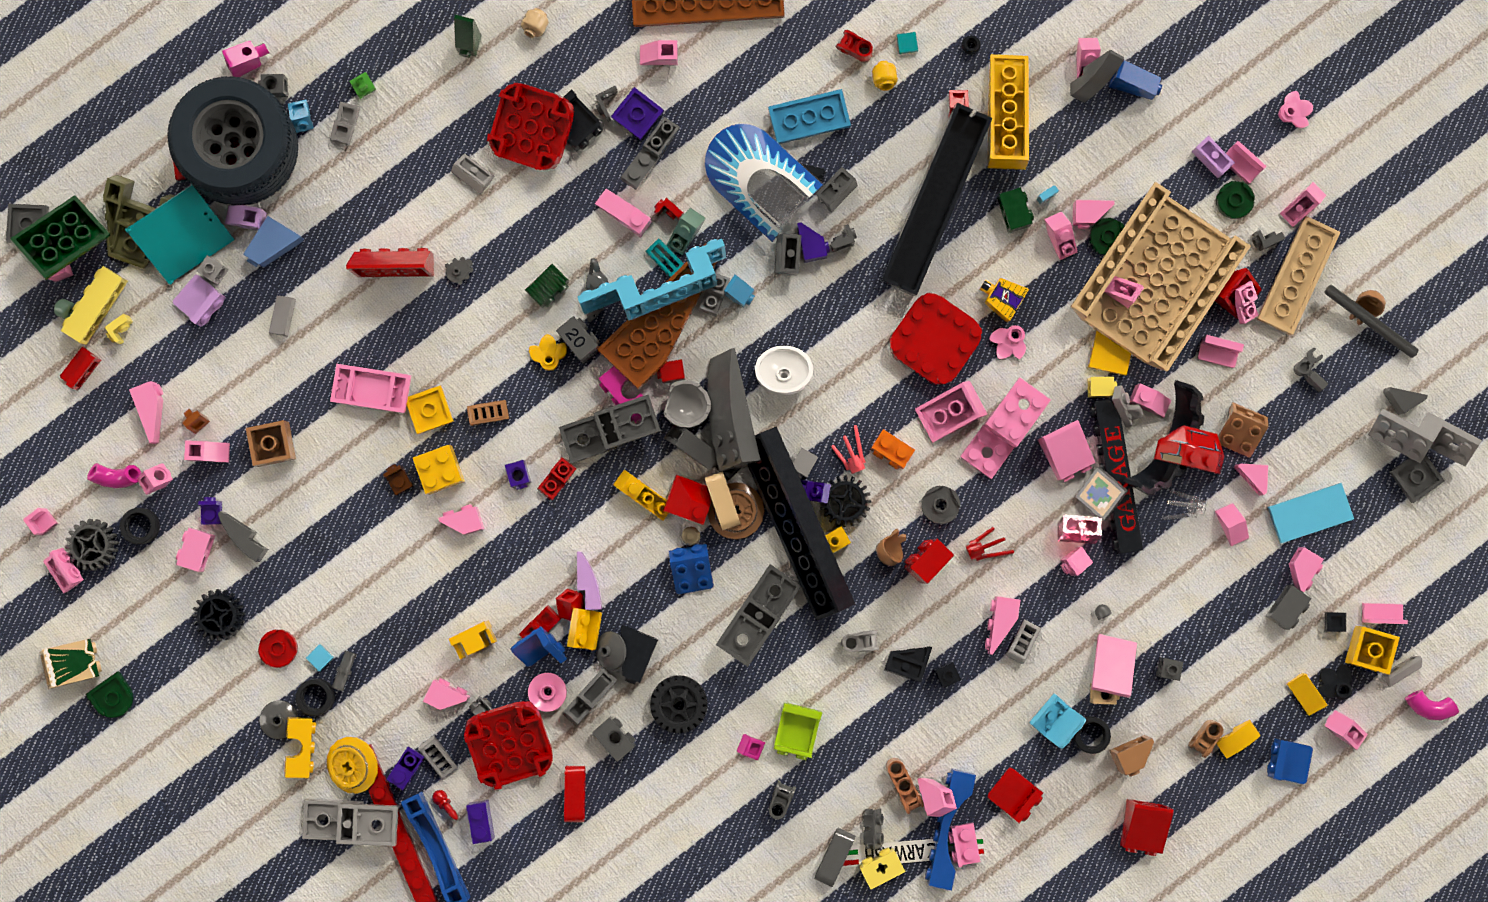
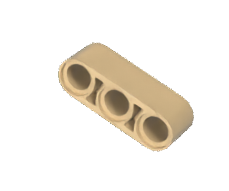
[705,472,741,531]

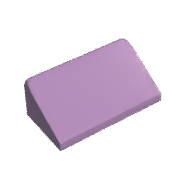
[1192,135,1235,178]

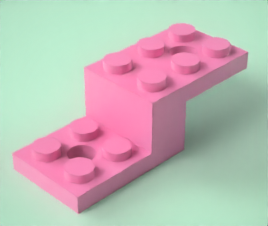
[960,377,1051,479]

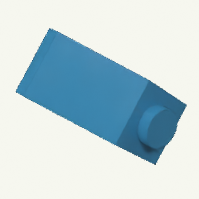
[724,274,755,308]

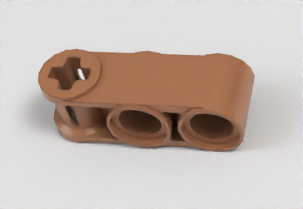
[886,758,924,814]

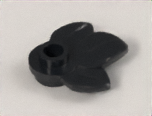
[1317,663,1352,700]

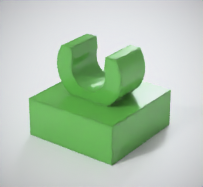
[349,72,376,99]

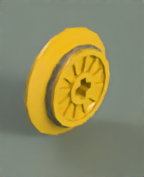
[327,737,378,794]

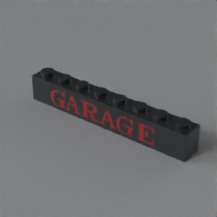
[1090,399,1143,554]

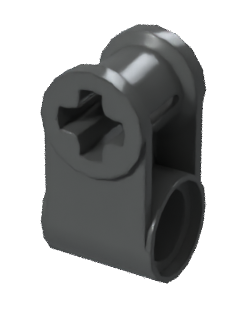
[768,780,796,820]

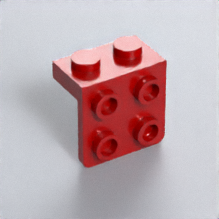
[987,767,1043,824]

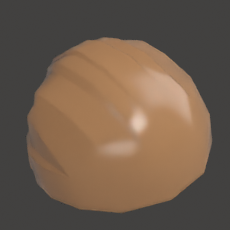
[1349,290,1386,325]
[876,529,906,566]

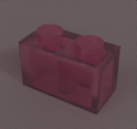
[1057,515,1102,544]

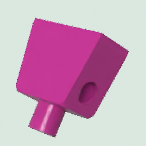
[222,41,269,77]

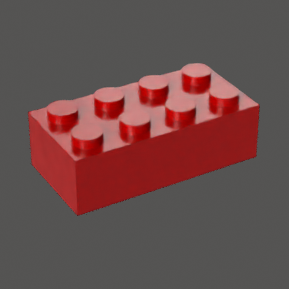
[903,539,954,584]

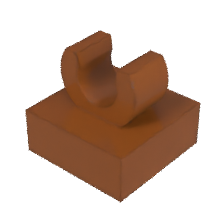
[182,409,210,434]

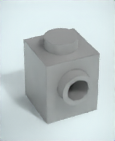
[791,448,818,479]

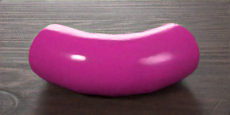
[87,463,141,488]
[1405,690,1459,721]

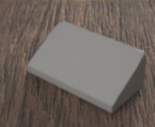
[451,154,495,194]
[269,296,296,337]
[1382,655,1422,687]

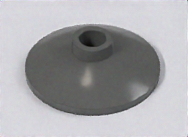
[596,631,626,670]
[259,700,298,739]

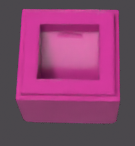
[737,734,765,760]

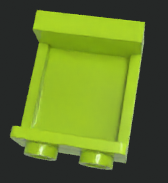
[774,702,822,760]

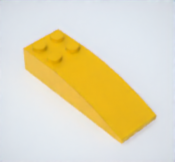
[987,54,1029,170]

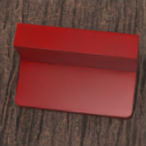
[60,347,101,390]

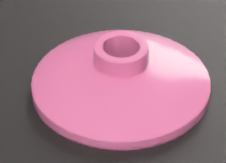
[528,673,567,712]

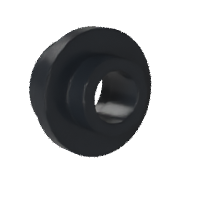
[961,36,981,55]

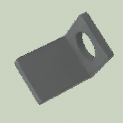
[595,86,618,122]

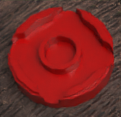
[258,629,298,668]

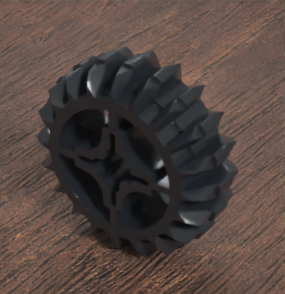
[820,475,871,527]
[192,589,246,641]

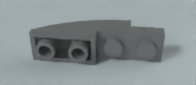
[620,117,680,190]

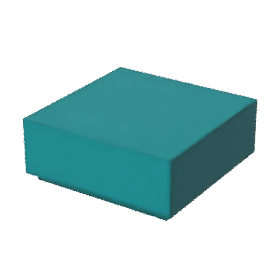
[897,32,918,54]

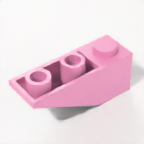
[985,596,1020,655]

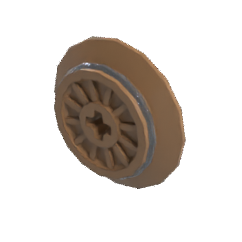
[708,482,764,539]

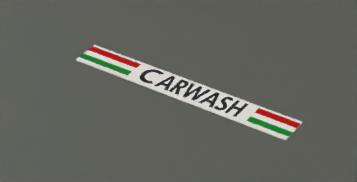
[842,835,984,868]

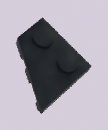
[884,646,932,683]

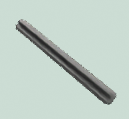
[1324,285,1419,358]

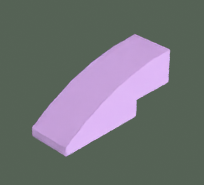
[577,552,602,610]

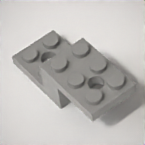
[1368,409,1482,466]
[302,799,398,846]

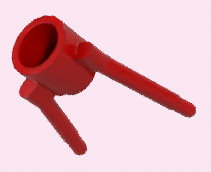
[966,527,1014,561]

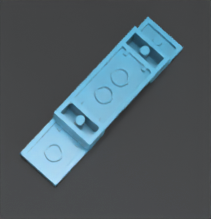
[577,239,726,321]

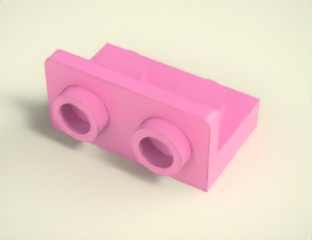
[948,822,980,867]

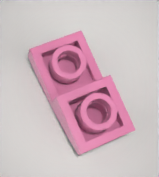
[1235,281,1258,324]

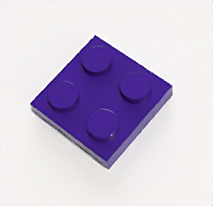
[611,87,664,141]

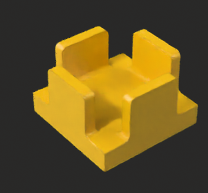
[449,620,497,659]

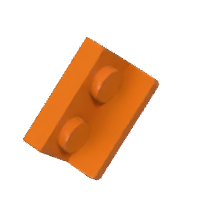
[871,429,915,470]

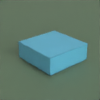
[1037,185,1059,204]
[306,644,334,672]

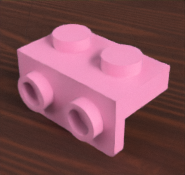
[43,548,84,593]

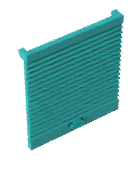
[125,185,235,285]

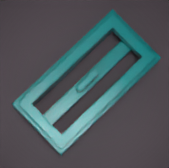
[645,238,684,277]

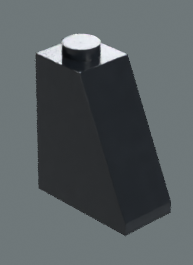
[621,625,659,685]

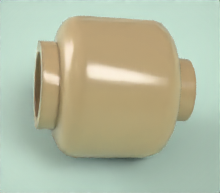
[521,8,549,38]

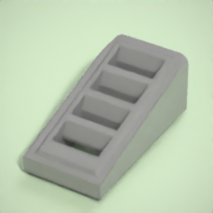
[1006,619,1042,664]
[418,735,458,779]

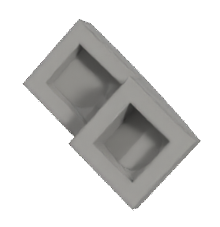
[330,102,360,144]

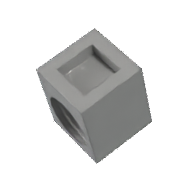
[197,256,229,285]

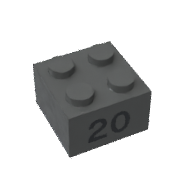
[556,316,601,364]

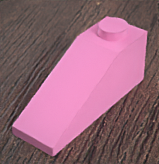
[595,189,652,238]
[129,381,163,444]

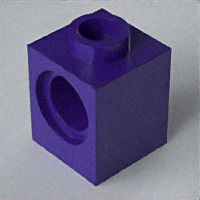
[505,460,531,490]

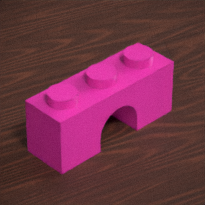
[599,366,643,424]

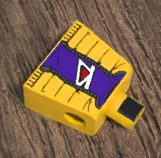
[980,278,1029,323]

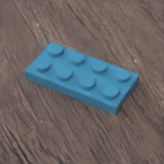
[768,89,851,144]

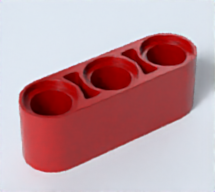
[564,766,586,822]

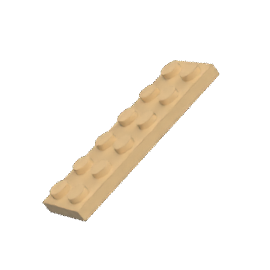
[1257,216,1340,335]

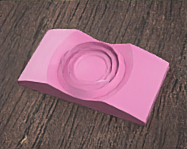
[330,364,411,413]

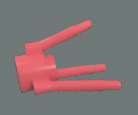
[831,425,866,474]

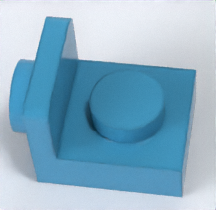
[288,100,314,133]

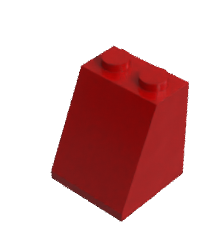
[1120,799,1174,856]

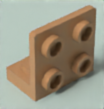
[1218,402,1268,457]

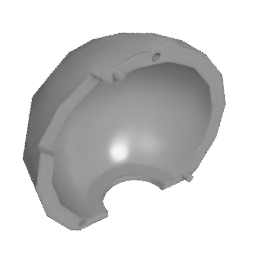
[664,380,711,428]

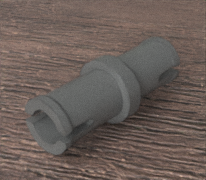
[332,650,357,691]

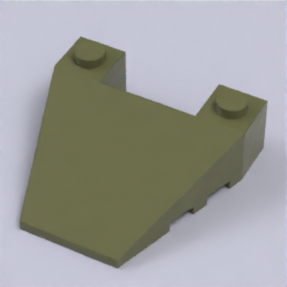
[103,175,174,269]

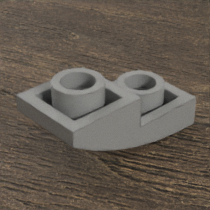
[699,273,730,317]

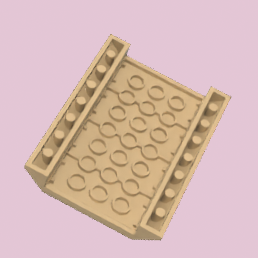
[1071,182,1251,372]

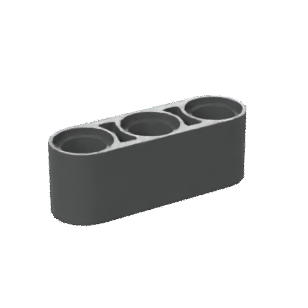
[814,827,856,887]

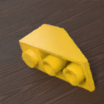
[613,470,669,521]

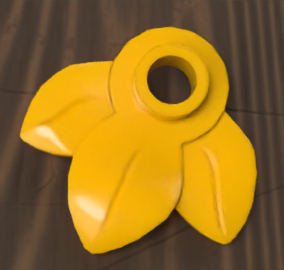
[529,334,567,371]

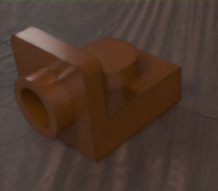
[383,464,413,495]

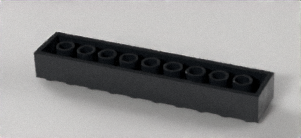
[747,426,855,621]

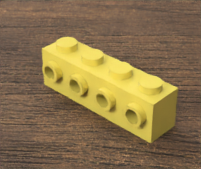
[61,266,128,345]

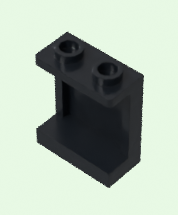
[564,89,604,152]

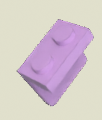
[173,275,226,327]

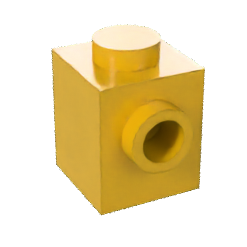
[825,526,851,553]

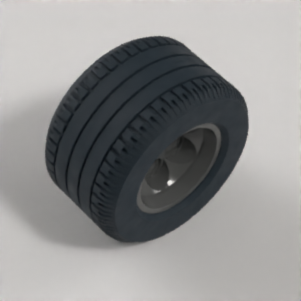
[167,76,298,206]

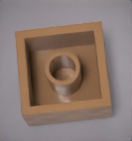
[246,420,296,467]

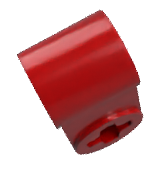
[835,30,873,62]

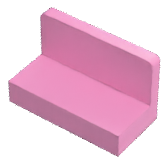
[1226,141,1266,184]
[1197,335,1244,368]
[1362,603,1408,624]

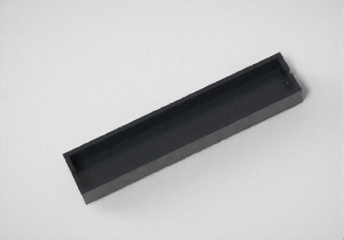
[879,103,992,296]

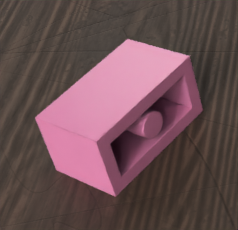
[176,528,216,572]

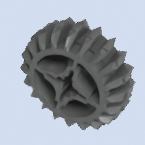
[65,519,119,571]

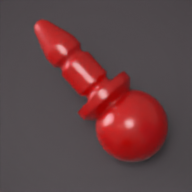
[432,790,458,820]

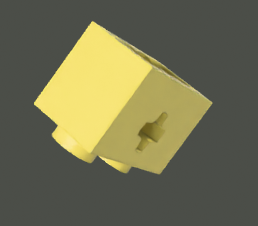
[859,847,905,889]

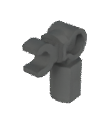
[1294,347,1328,393]

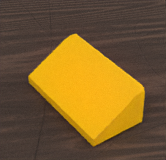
[1286,673,1328,716]

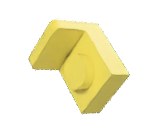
[105,314,133,344]

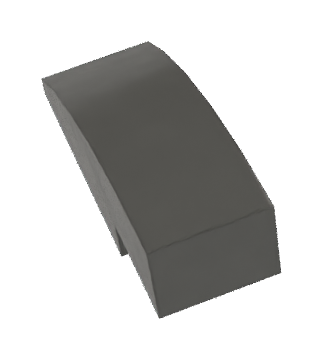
[1070,50,1124,103]
[218,511,269,562]
[562,668,617,726]

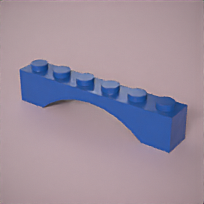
[925,768,976,891]
[401,791,470,902]

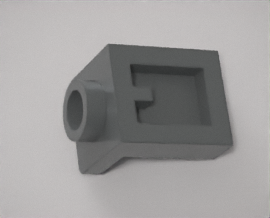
[830,224,857,252]
[1252,230,1286,251]

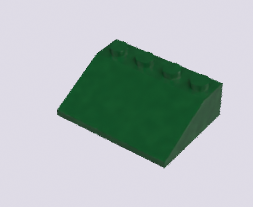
[10,195,111,280]

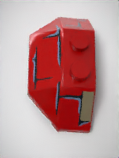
[1154,426,1224,475]

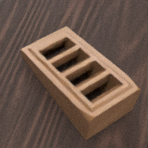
[467,400,509,426]

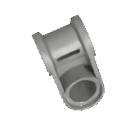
[841,630,879,652]

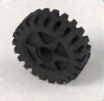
[650,675,707,733]

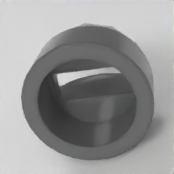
[1095,604,1112,620]

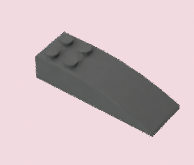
[708,348,760,471]

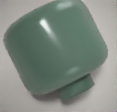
[54,299,75,319]

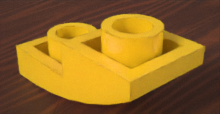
[1216,719,1260,759]

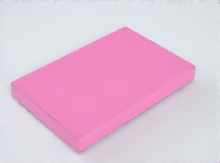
[1091,634,1137,698]

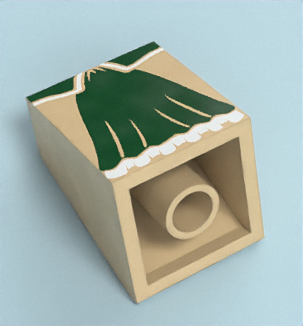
[39,638,102,690]

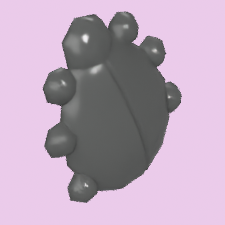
[445,257,473,285]

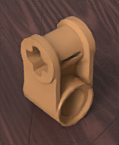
[1188,720,1223,758]

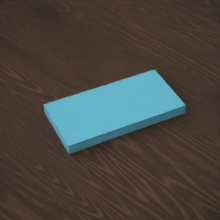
[1268,483,1354,543]

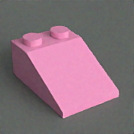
[915,381,987,443]

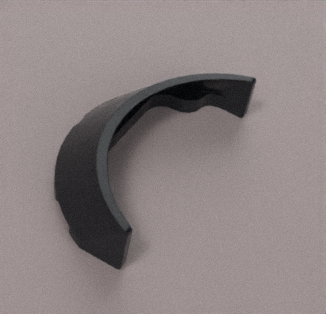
[1123,380,1204,495]

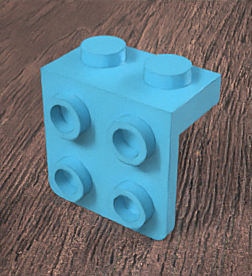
[1029,694,1086,749]

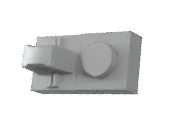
[1112,385,1143,427]

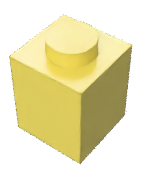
[1087,377,1117,398]

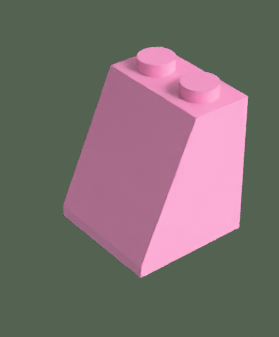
[1037,420,1095,482]

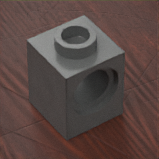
[258,74,288,98]
[1156,657,1184,681]

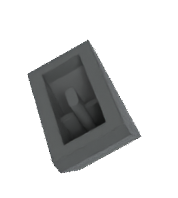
[1383,387,1428,415]

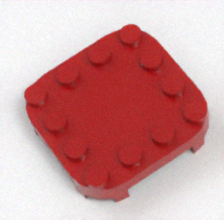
[487,83,574,170]
[890,293,982,385]
[464,701,553,790]

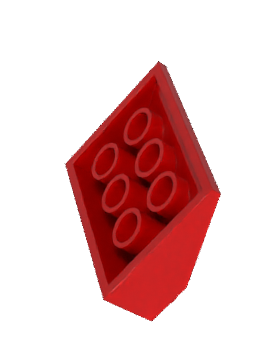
[346,248,434,277]

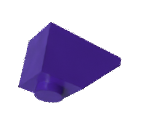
[797,222,830,263]

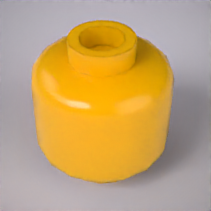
[872,61,898,91]

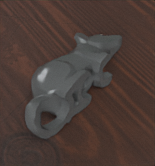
[585,258,608,322]

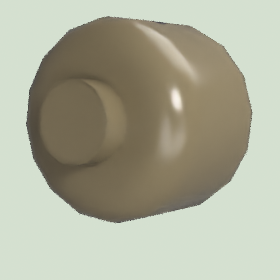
[681,527,701,546]

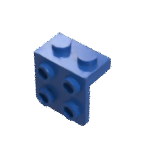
[669,544,714,594]
[510,626,567,667]
[1267,738,1313,784]

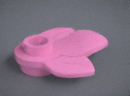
[1278,91,1313,128]
[989,325,1026,359]

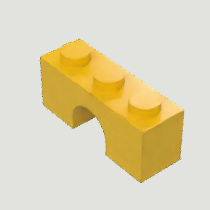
[284,717,316,778]

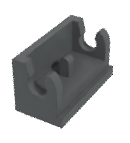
[816,167,858,213]

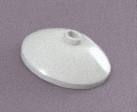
[755,346,813,395]

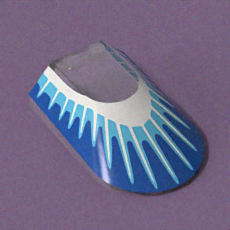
[705,124,824,242]

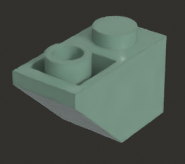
[667,208,706,255]

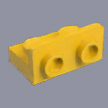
[567,608,602,650]

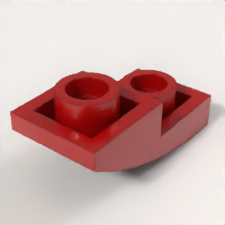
[537,457,577,501]

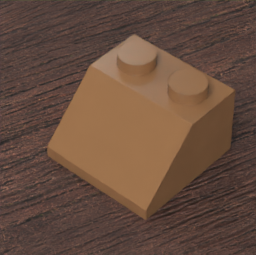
[1109,735,1154,777]

